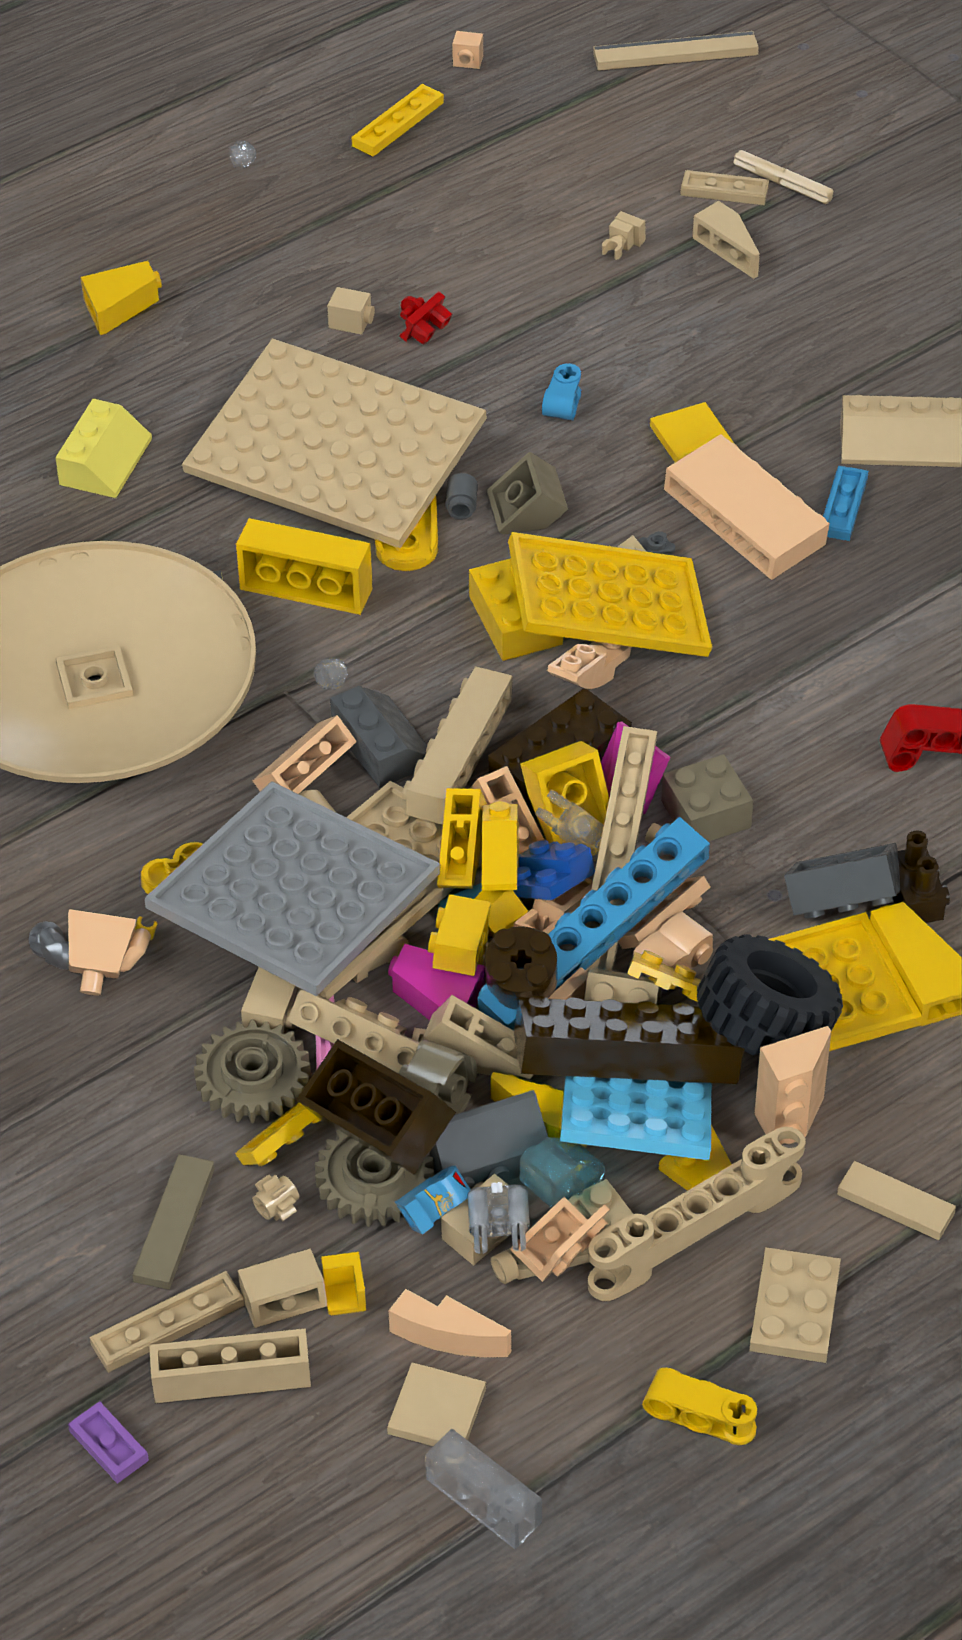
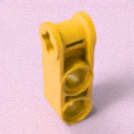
[642,1367,757,1445]

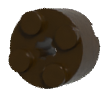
[485,926,558,1010]

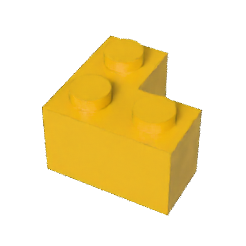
[428,894,491,976]

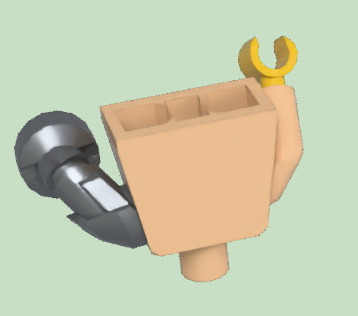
[29,909,157,995]

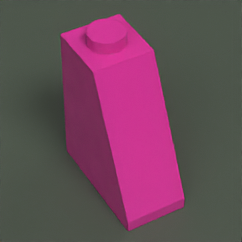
[388,944,485,1020]

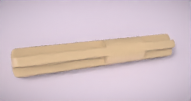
[733,150,834,204]

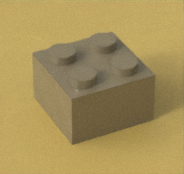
[661,754,753,842]

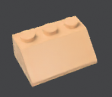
[755,1026,831,1144]

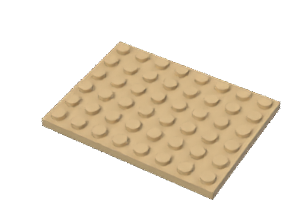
[182,338,487,548]

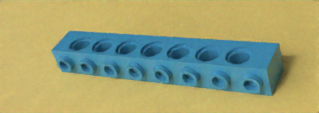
[478,817,710,1031]

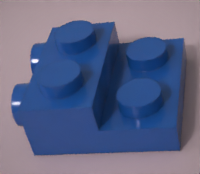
[513,840,595,900]

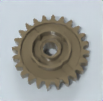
[194,1020,311,1123]
[315,1130,434,1227]

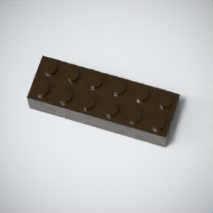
[514,996,744,1084]

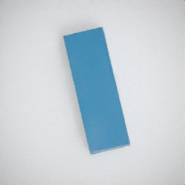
[823,465,869,541]

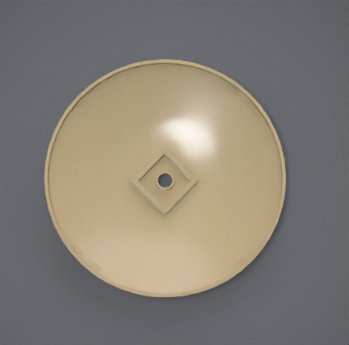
[0,541,256,783]

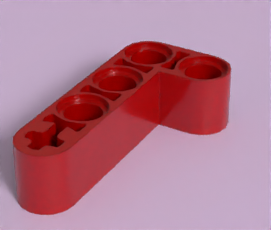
[879,704,962,772]

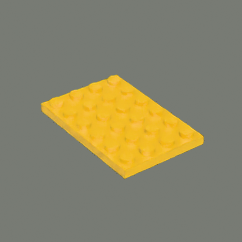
[508,532,712,657]

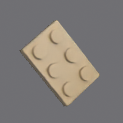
[750,1247,841,1363]

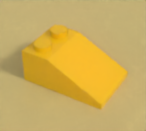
[520,741,609,854]

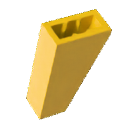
[870,902,962,1027]

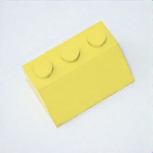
[55,399,152,498]

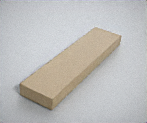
[90,1271,245,1373]

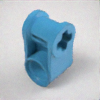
[542,364,581,420]

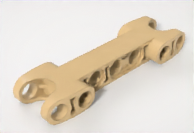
[588,1127,806,1301]

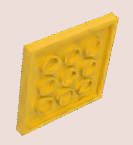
[768,912,923,1051]

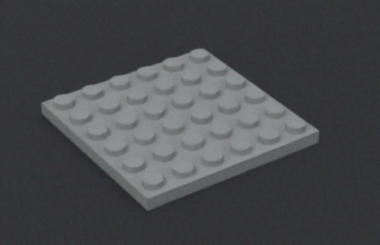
[145,782,440,996]

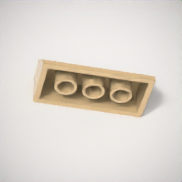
[840,395,962,467]

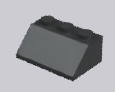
[330,686,427,788]
[784,843,901,918]
[430,1090,550,1190]

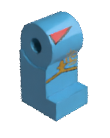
[395,1166,472,1234]

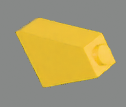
[81,261,162,335]

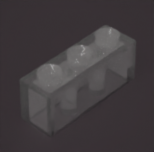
[425,1429,542,1549]

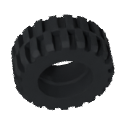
[697,934,843,1056]

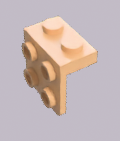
[510,1197,610,1282]

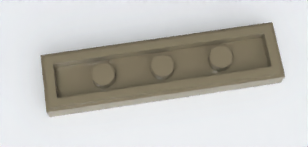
[133,1154,215,1290]

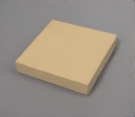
[387,1363,486,1454]

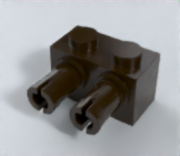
[892,830,950,923]

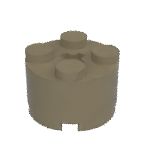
[399,1039,477,1115]

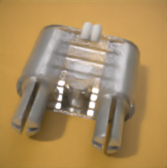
[468,1182,530,1254]

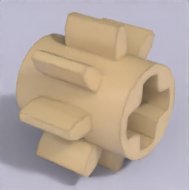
[252,1175,299,1221]

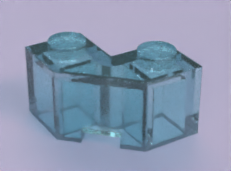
[520,1137,605,1207]

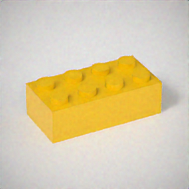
[236,518,373,615]

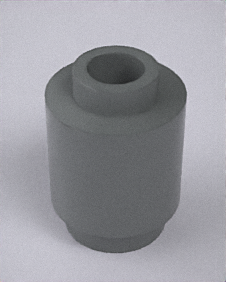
[445,473,478,520]

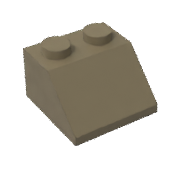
[487,451,568,535]

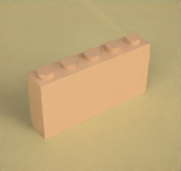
[664,434,830,580]

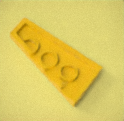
[627,950,701,1001]

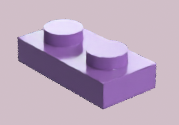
[68,1401,149,1484]

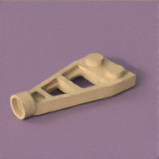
[491,1179,633,1284]

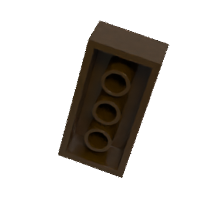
[488,688,632,819]
[296,1039,456,1175]

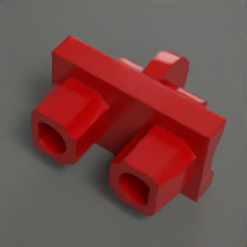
[399,291,453,345]

